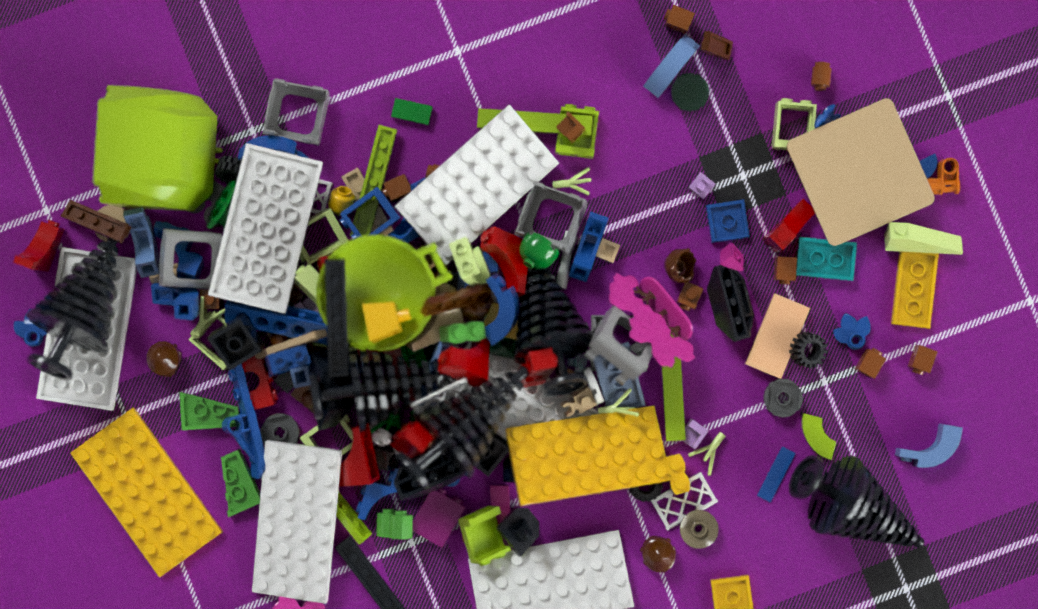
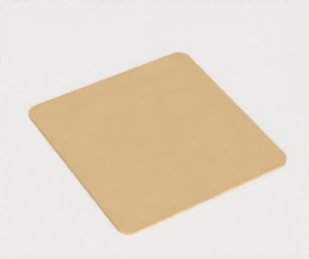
[787,98,935,246]

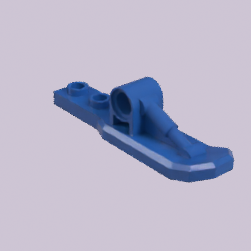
[222,363,266,479]

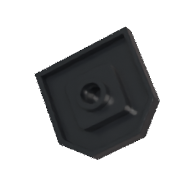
[496,508,539,556]

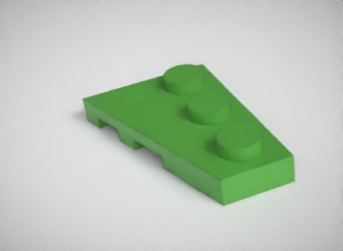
[179,392,240,430]
[221,449,261,517]

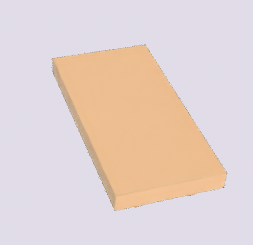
[745,293,810,379]

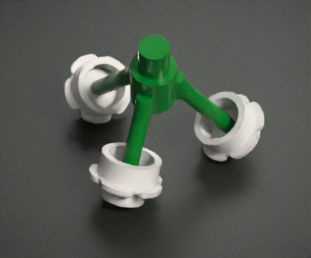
[369,407,402,452]

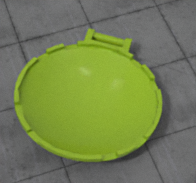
[316,235,452,351]

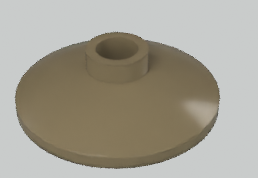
[680,510,718,549]

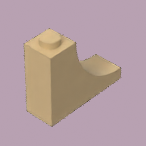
[406,283,464,351]

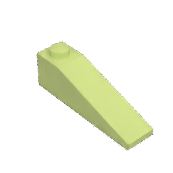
[884,222,963,255]

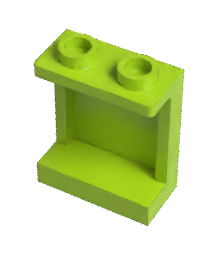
[555,104,599,159]
[458,505,511,566]

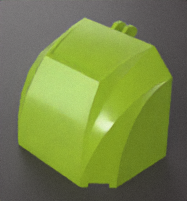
[93,85,223,211]

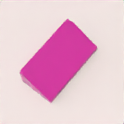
[720,243,744,272]
[490,484,510,524]

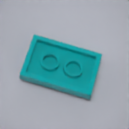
[796,237,857,281]

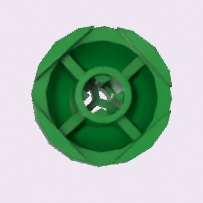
[519,232,559,269]

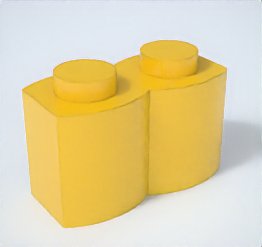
[665,454,690,495]

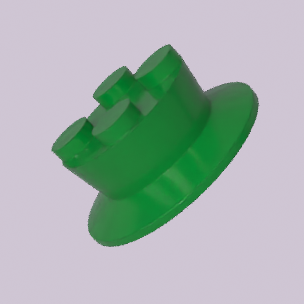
[207,180,236,229]

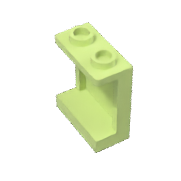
[449,237,491,287]

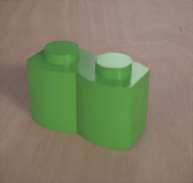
[439,322,486,343]
[376,509,413,540]

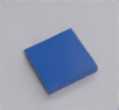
[706,199,750,243]

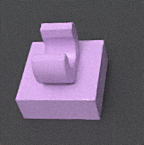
[688,172,715,199]

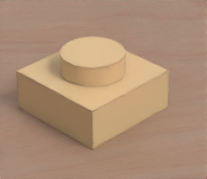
[596,238,620,263]

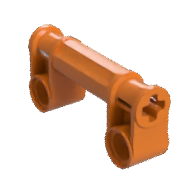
[927,158,960,195]

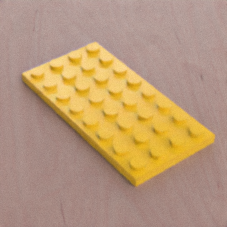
[505,406,671,506]
[70,408,223,578]

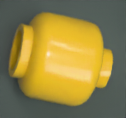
[328,186,355,216]

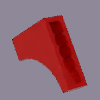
[762,198,815,253]
[13,220,65,272]
[480,226,528,297]
[438,337,490,387]
[339,423,380,487]

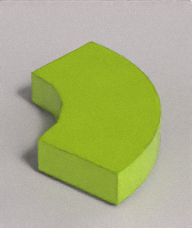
[801,413,836,460]

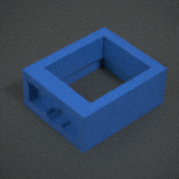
[340,186,401,239]
[264,344,311,377]

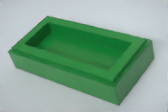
[391,98,433,126]

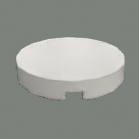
[582,367,604,404]

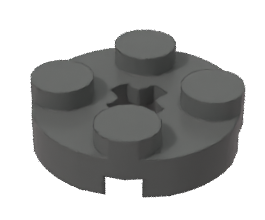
[763,379,803,417]
[260,413,300,444]

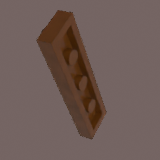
[61,200,132,244]
[421,283,492,317]

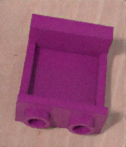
[412,488,466,548]

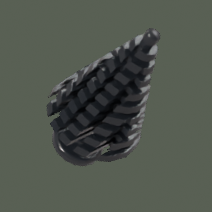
[26,238,119,380]
[514,268,594,397]
[309,348,456,433]
[395,366,529,491]
[789,455,924,548]

